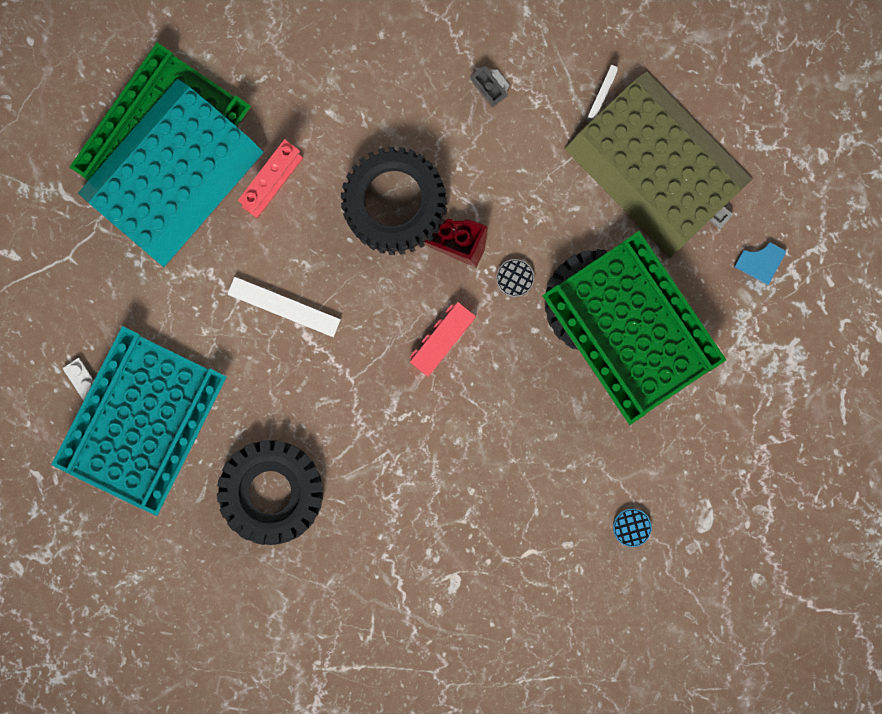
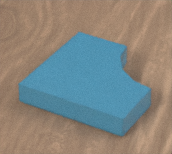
[734,243,787,285]

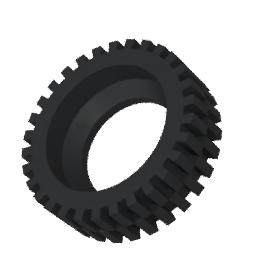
[341,147,448,255]

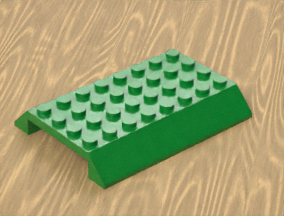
[69,42,251,181]
[542,231,727,426]

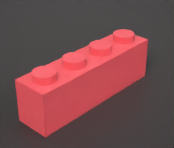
[410,302,476,377]

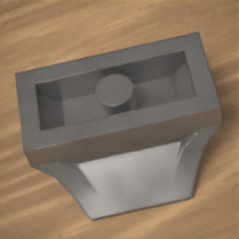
[470,65,510,107]

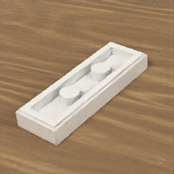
[587,65,618,121]

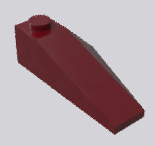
[424,219,488,268]

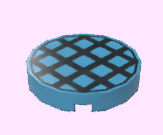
[613,509,652,547]

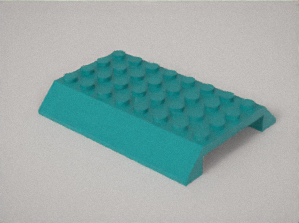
[77,79,264,268]
[51,326,227,516]

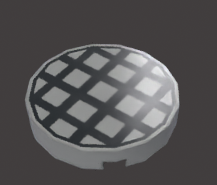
[496,259,534,297]

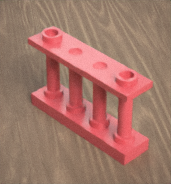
[238,139,303,219]

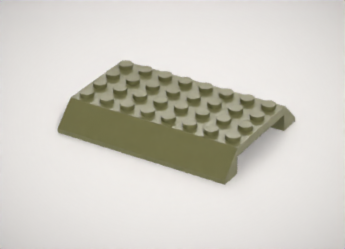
[565,71,752,258]

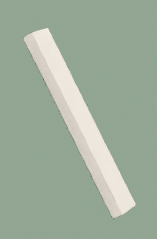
[227,277,341,338]

